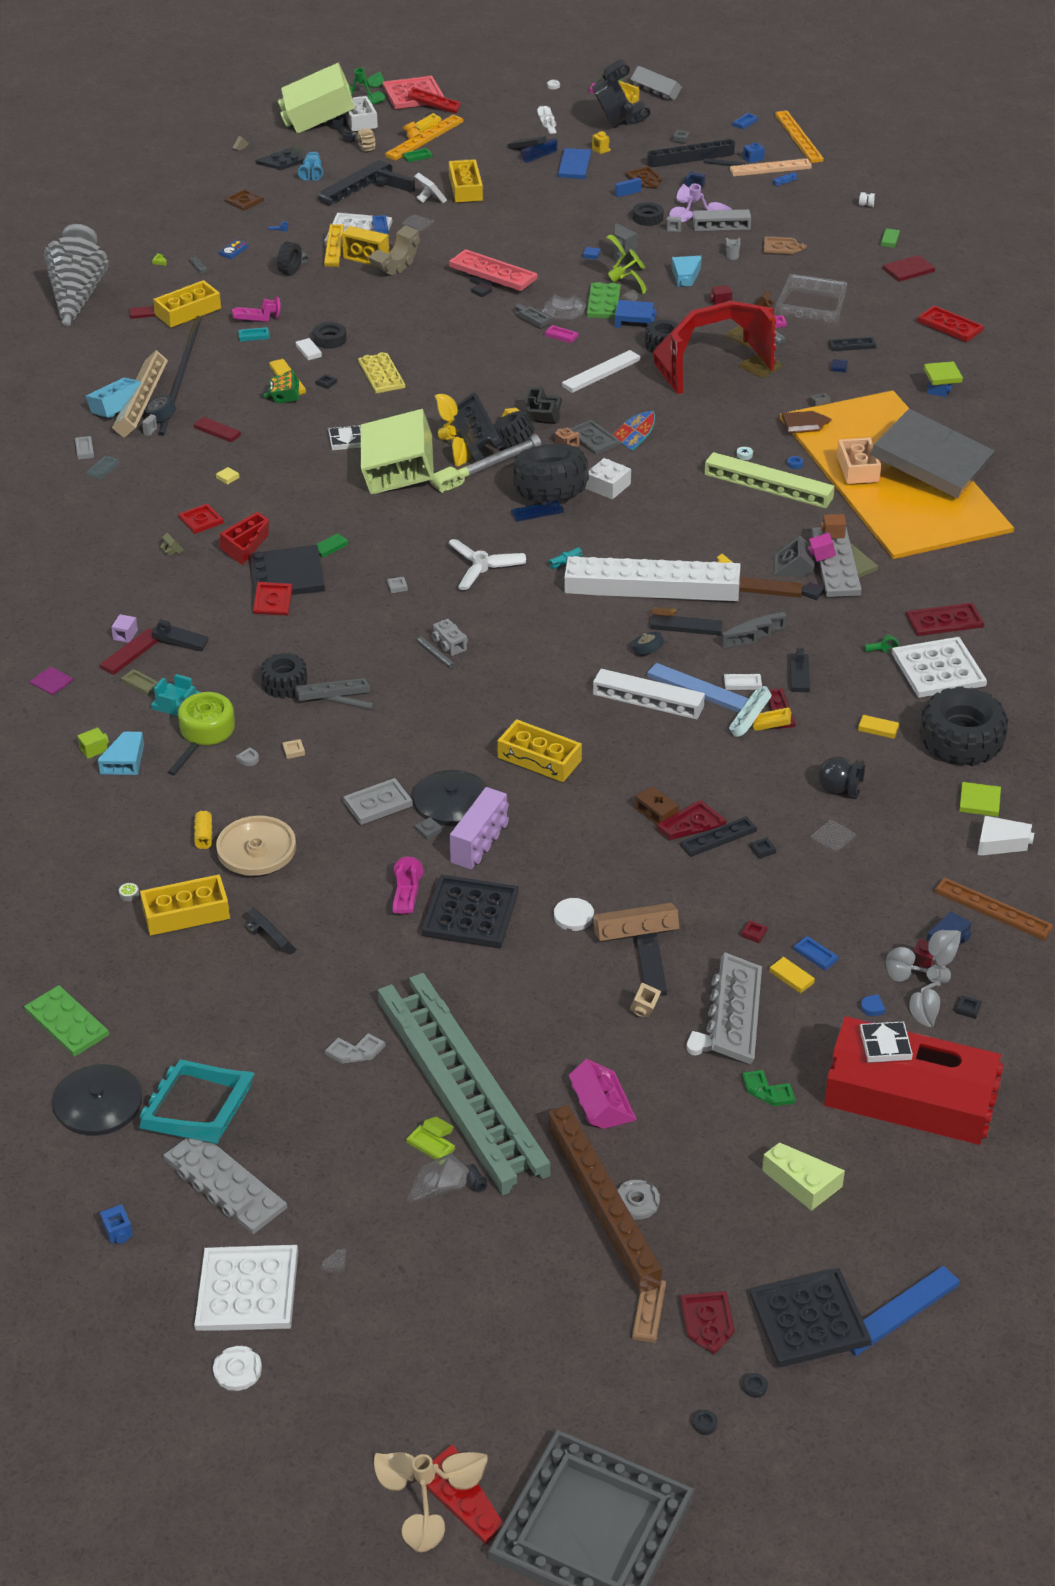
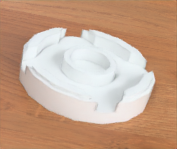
[554,898,594,931]
[213,1346,262,1391]

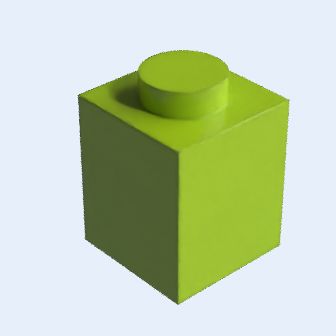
[77,728,109,759]

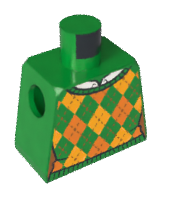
[263,369,300,403]

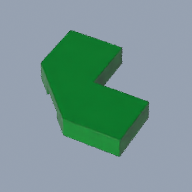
[742,1070,795,1106]

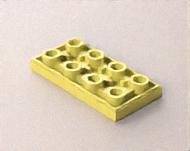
[358,352,405,393]

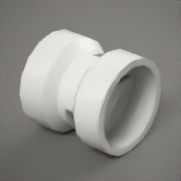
[859,192,875,208]

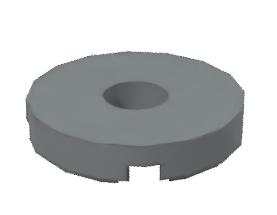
[617,1180,660,1219]

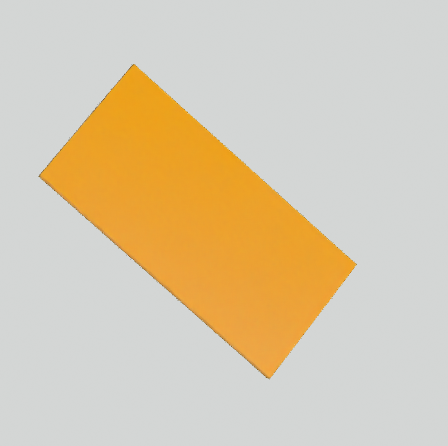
[780,391,1014,559]

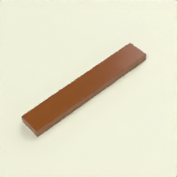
[934,877,1054,941]

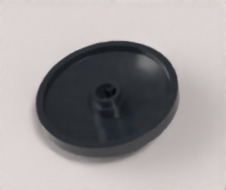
[413,770,488,826]
[53,1064,142,1136]

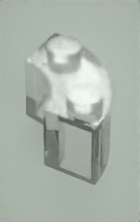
[542,294,586,320]

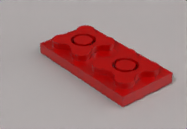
[917,305,984,342]

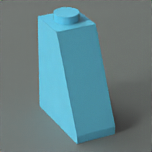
[672,256,701,287]
[98,732,144,775]

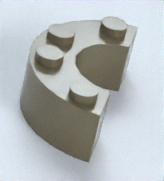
[368,225,420,275]

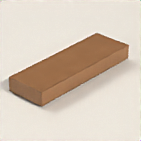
[632,1280,666,1343]

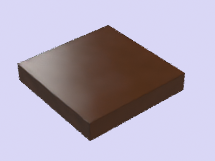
[225,189,264,211]

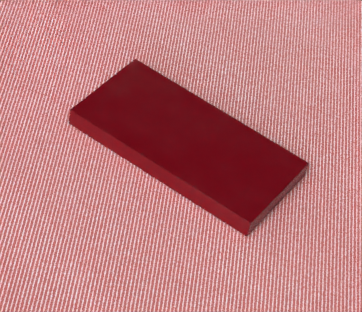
[906,602,985,636]

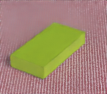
[406,1125,455,1163]

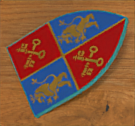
[612,411,655,450]

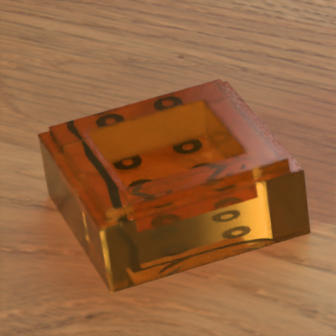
[652,607,676,616]

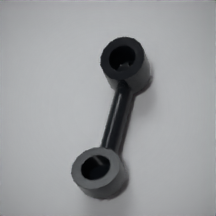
[330,115,356,142]

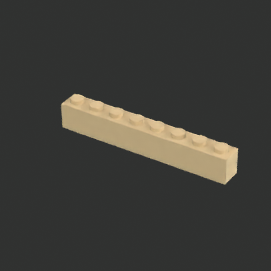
[112,350,168,437]

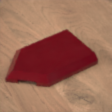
[680,1291,735,1355]

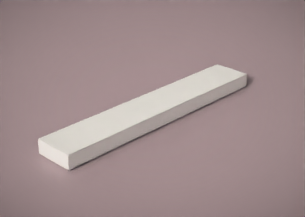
[562,350,640,393]

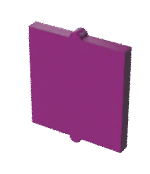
[29,667,74,695]

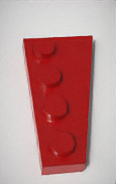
[426,1444,504,1545]

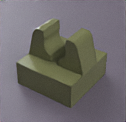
[160,533,184,556]

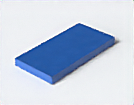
[558,148,591,179]

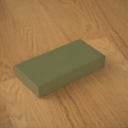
[121,669,158,696]

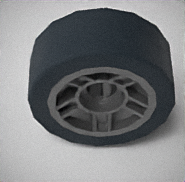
[145,395,176,422]

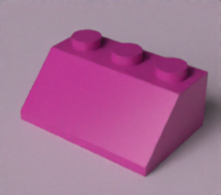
[569,1058,637,1129]

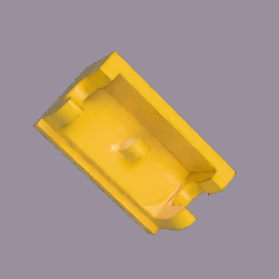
[619,81,639,104]

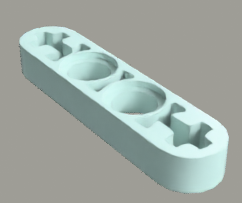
[729,686,772,737]

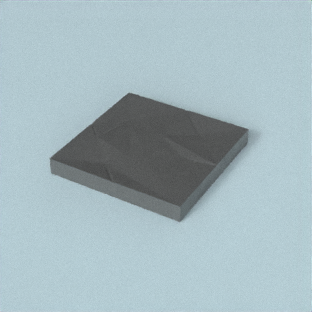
[870,409,995,498]
[488,1429,694,1586]

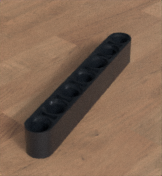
[647,139,735,167]
[318,160,392,206]

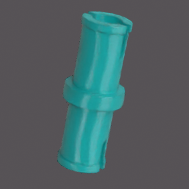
[548,547,583,570]

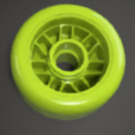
[178,692,235,746]

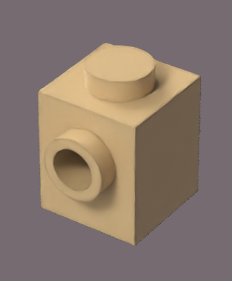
[629,983,661,1018]

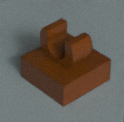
[755,290,774,307]

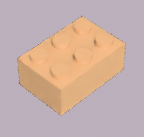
[837,438,881,484]

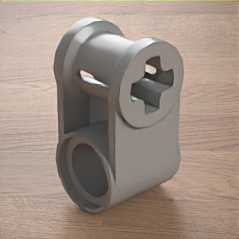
[725,238,740,260]

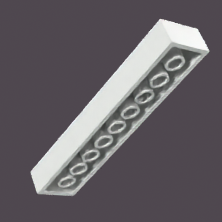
[565,556,740,601]

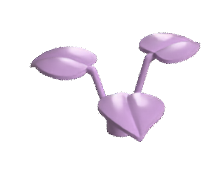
[669,184,732,222]

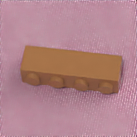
[593,903,679,941]

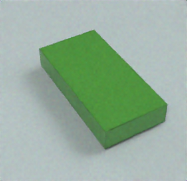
[881,228,900,248]

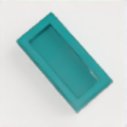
[238,327,270,342]

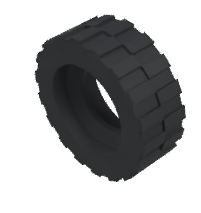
[633,202,664,226]
[277,241,302,275]
[313,322,347,349]

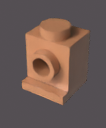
[555,428,580,447]

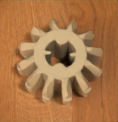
[357,128,376,151]

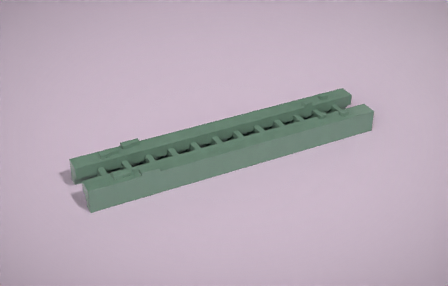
[378,973,550,1196]

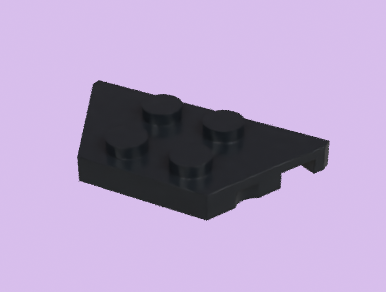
[256,145,303,170]

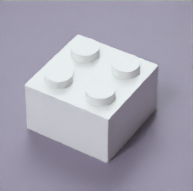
[585,458,631,499]

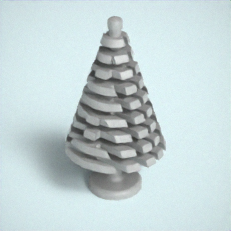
[44,224,109,327]

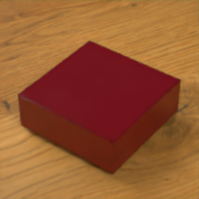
[741,920,768,943]

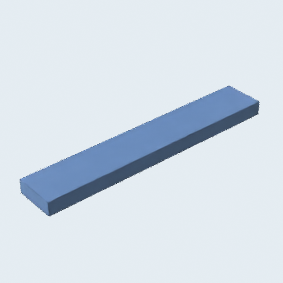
[647,663,749,713]

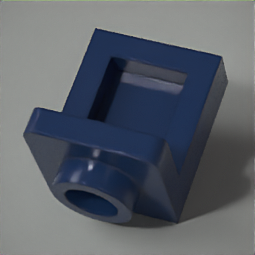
[684,171,706,188]

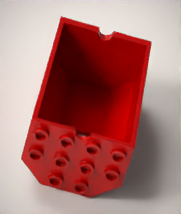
[824,1016,1004,1145]

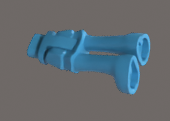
[298,152,324,180]

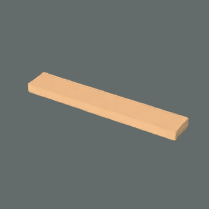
[730,159,812,176]

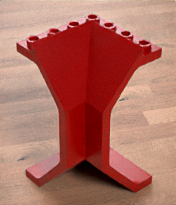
[653,301,776,394]

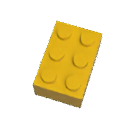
[342,226,389,265]

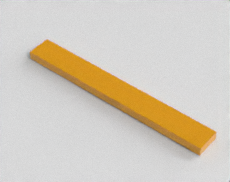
[775,111,824,163]
[385,115,463,161]

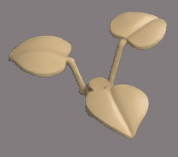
[374,1452,488,1552]

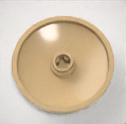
[216,816,296,876]

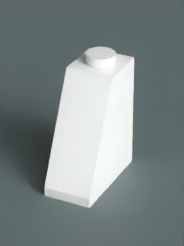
[978,816,1034,855]

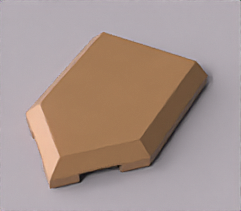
[764,237,807,255]

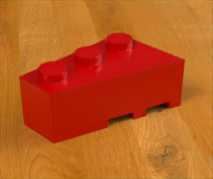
[220,511,269,565]

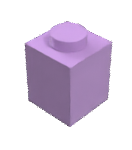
[111,614,138,643]

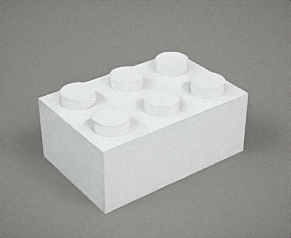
[342,96,378,131]

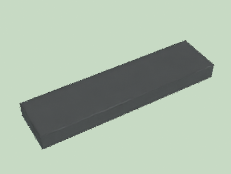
[295,678,370,701]

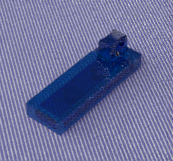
[520,138,557,163]
[511,500,564,522]

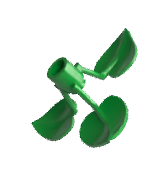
[349,68,385,105]

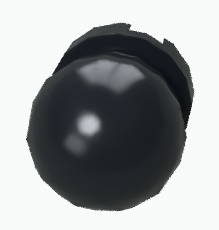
[818,756,865,799]

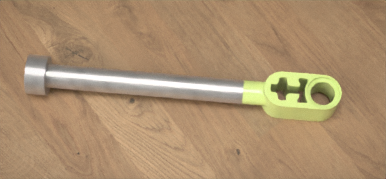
[430,434,541,493]

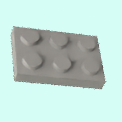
[343,778,413,825]

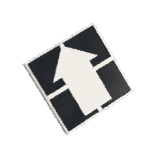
[328,425,361,450]
[860,1022,913,1062]

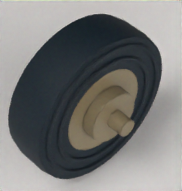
[632,632,664,655]

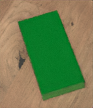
[402,148,432,163]
[316,533,349,558]

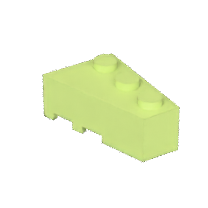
[762,1143,845,1211]

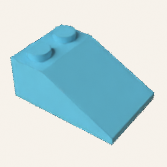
[86,378,141,418]

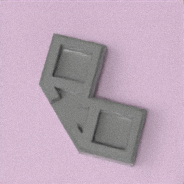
[325,1033,385,1064]

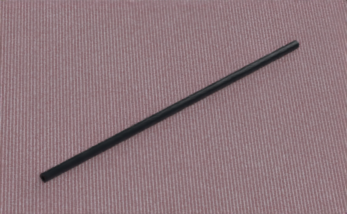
[158,316,201,436]

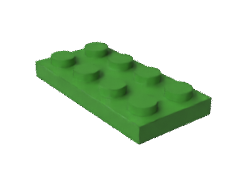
[587,282,621,319]
[24,985,109,1057]

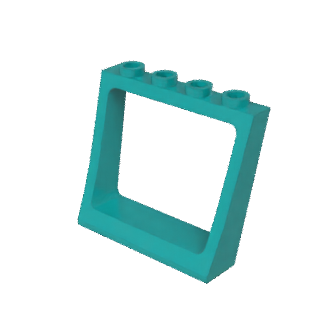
[139,1059,255,1144]

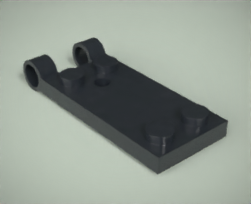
[454,392,505,462]

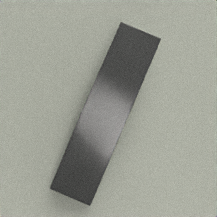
[722,612,787,648]

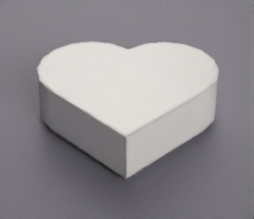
[687,1031,713,1055]

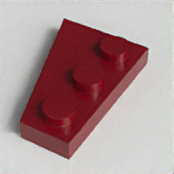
[657,800,727,840]

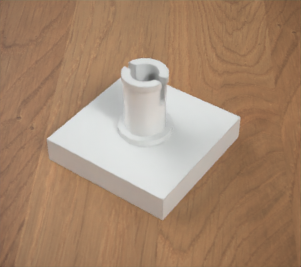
[415,172,447,203]

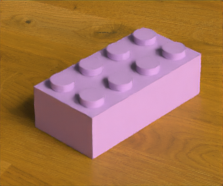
[450,787,509,869]

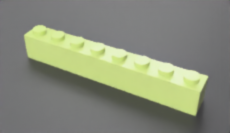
[705,452,835,508]

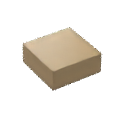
[282,739,305,759]

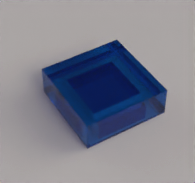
[831,359,848,373]

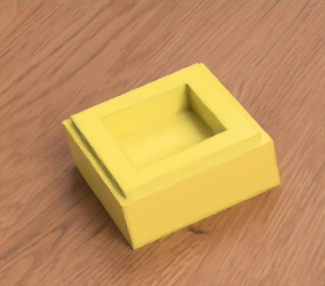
[216,467,239,485]

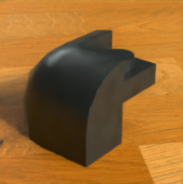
[525,387,562,422]

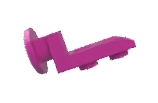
[231,297,281,322]
[393,856,423,914]

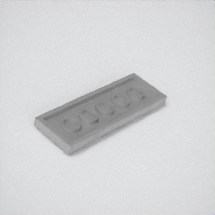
[812,527,862,597]

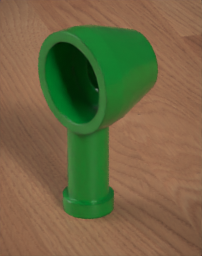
[865,635,899,653]

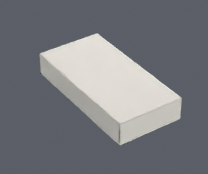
[295,338,322,360]
[724,674,762,690]

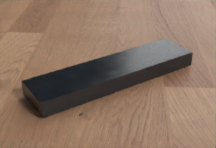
[651,614,723,636]
[680,816,757,857]
[636,932,667,996]

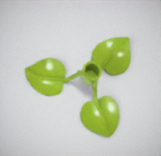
[606,235,647,294]

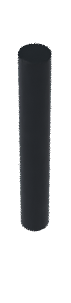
[705,158,746,166]
[168,742,199,776]

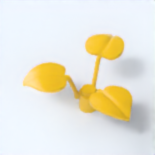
[435,394,481,466]

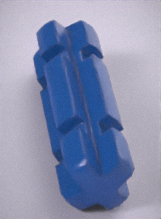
[773,172,797,186]

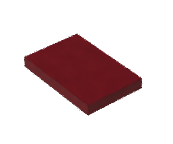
[883,255,935,282]

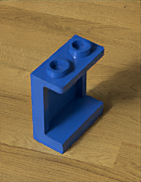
[615,300,656,328]

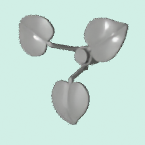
[886,930,961,1027]

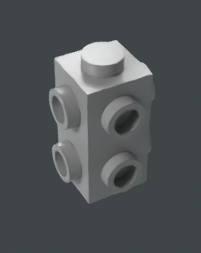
[432,619,468,656]

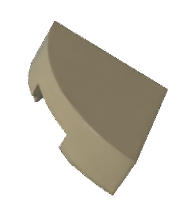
[233,136,249,150]

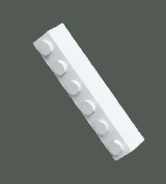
[593,669,705,719]

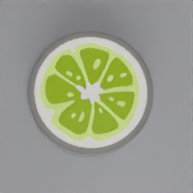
[118,883,139,901]

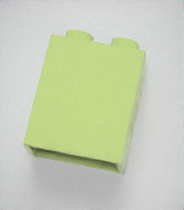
[278,63,355,133]
[361,409,434,494]

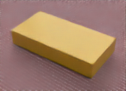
[415,113,441,133]
[753,708,791,731]
[858,715,899,739]
[769,957,815,994]

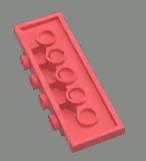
[449,249,537,291]

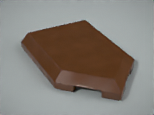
[625,166,662,189]
[781,411,831,434]

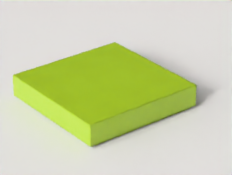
[923,361,963,385]
[959,782,1001,817]

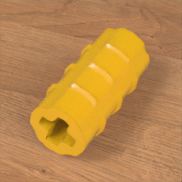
[194,811,212,849]

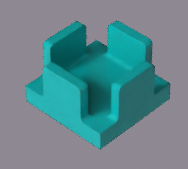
[151,674,200,716]

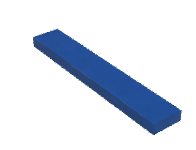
[850,1266,960,1357]

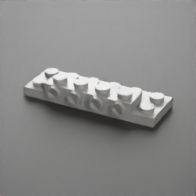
[706,952,762,1065]
[163,1138,287,1234]

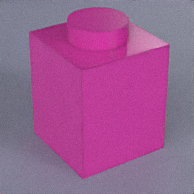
[808,533,836,562]

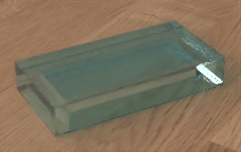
[87,455,119,479]

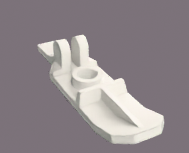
[537,106,556,134]

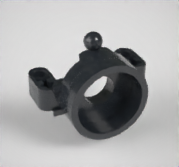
[591,59,651,127]

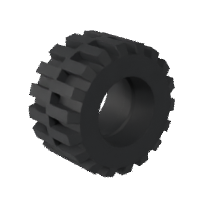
[645,320,678,352]
[494,411,535,449]
[261,653,308,699]

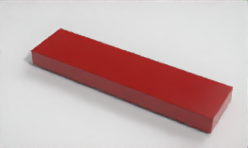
[408,87,461,114]

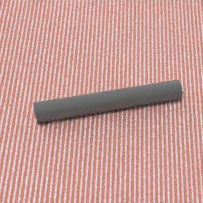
[417,636,455,668]
[320,696,374,710]

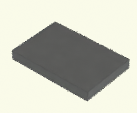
[570,420,621,455]

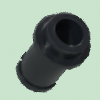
[463,1164,487,1193]

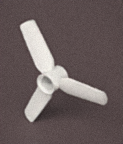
[449,539,526,590]

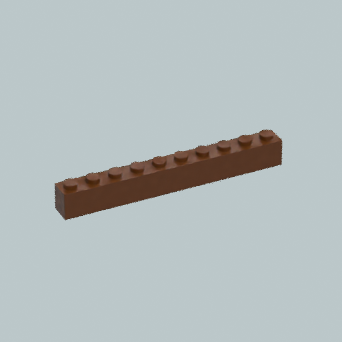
[548,1105,662,1294]

